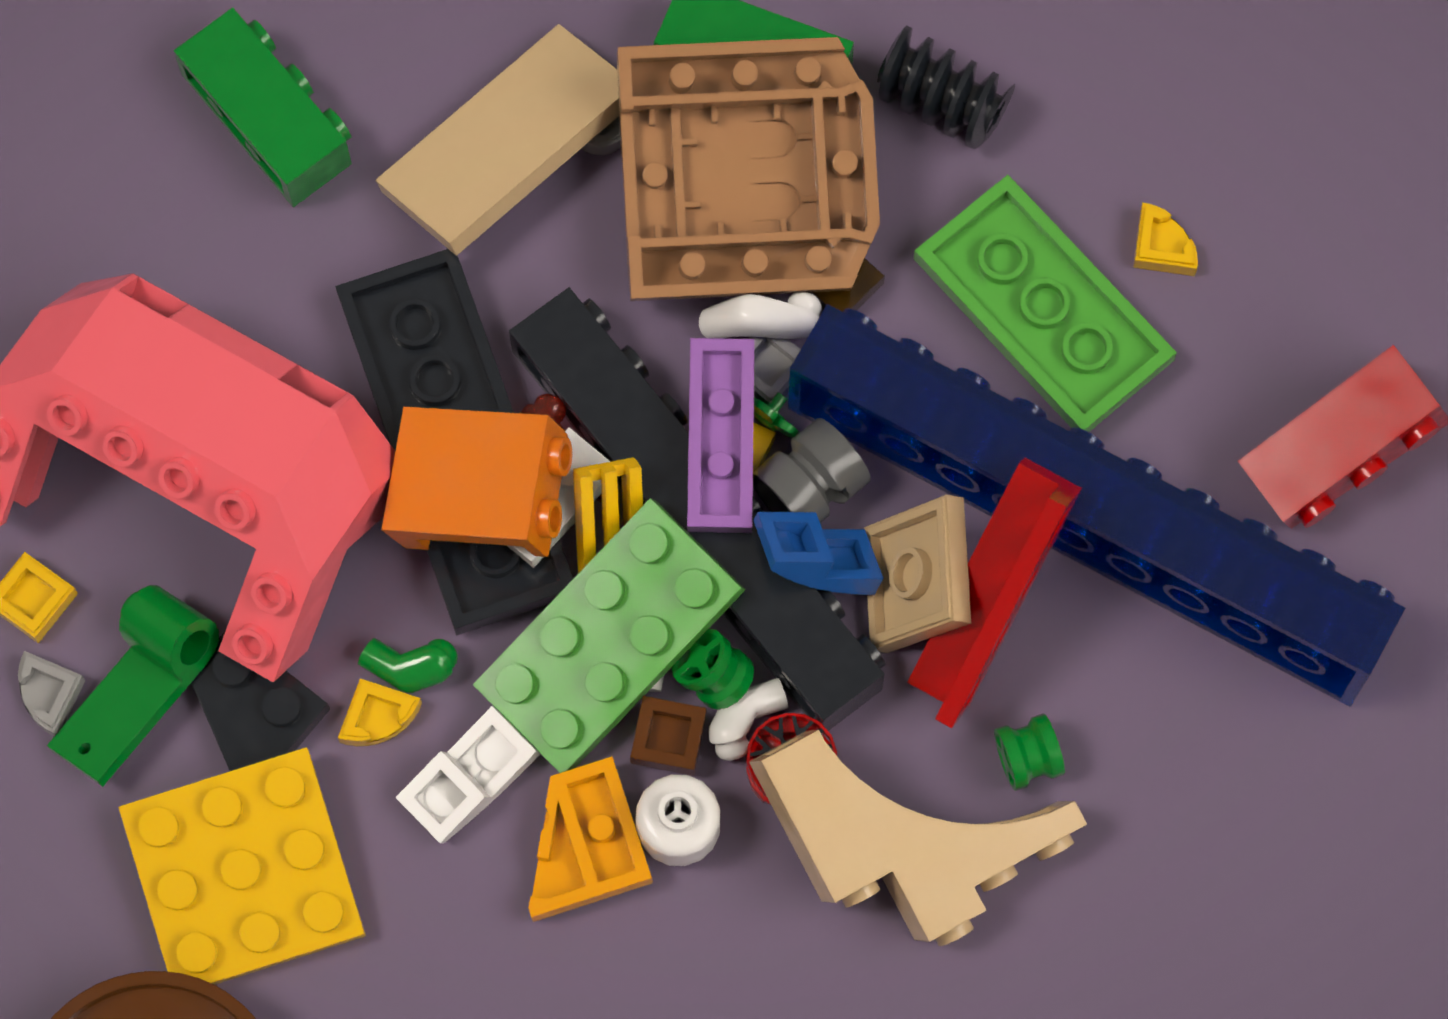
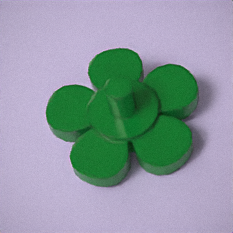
[754,392,799,438]

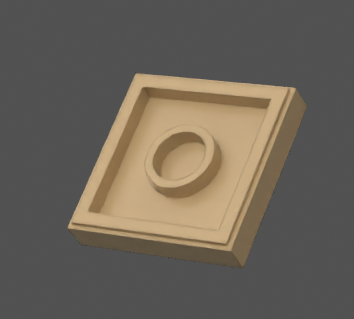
[864,495,971,653]

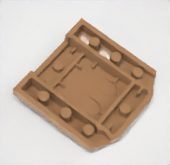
[617,37,880,301]

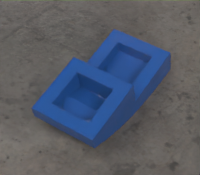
[753,512,884,595]

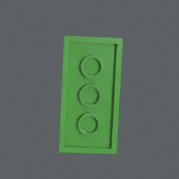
[914,174,1177,439]
[473,498,746,773]

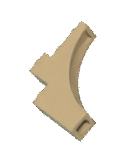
[749,730,1087,946]

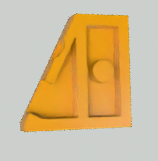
[528,756,653,922]

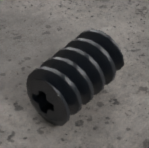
[877,25,1015,149]

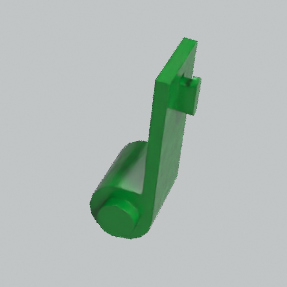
[47,585,219,787]

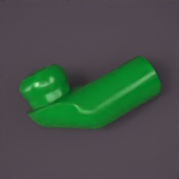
[358,638,458,693]

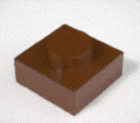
[630,696,707,776]

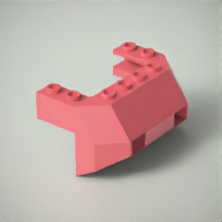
[0,273,395,682]

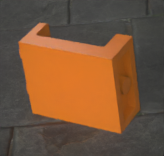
[381,407,572,557]

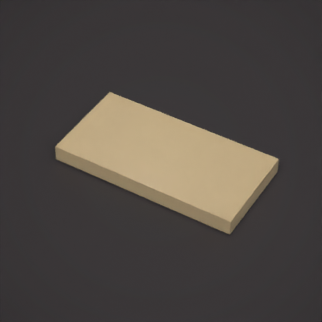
[376,24,619,256]

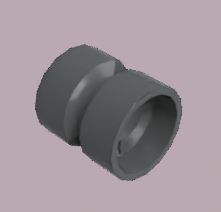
[753,418,871,523]

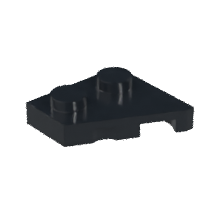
[191,630,330,771]

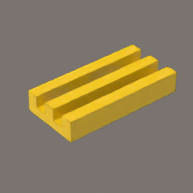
[573,457,643,573]

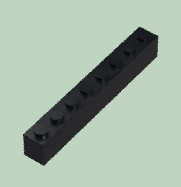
[509,287,886,735]

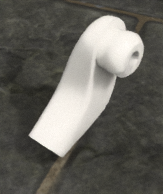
[699,291,822,339]

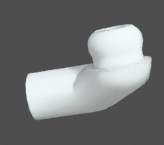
[708,678,788,761]

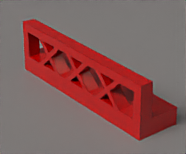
[907,457,1082,729]

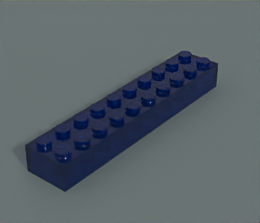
[788,304,1406,707]

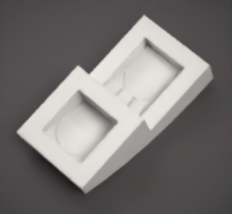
[396,706,541,844]

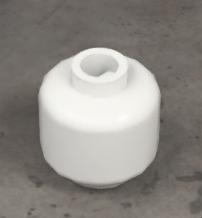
[636,774,720,866]

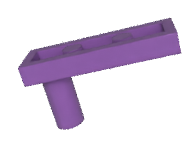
[687,338,754,533]

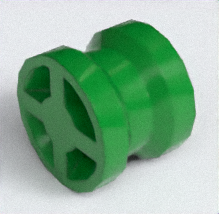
[672,628,754,710]
[994,713,1065,791]

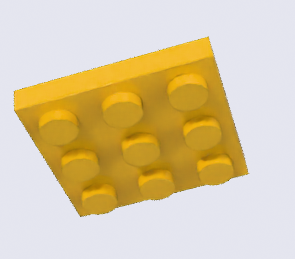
[118,747,366,985]

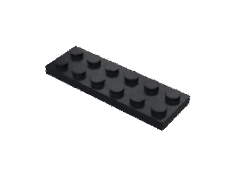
[335,249,573,636]

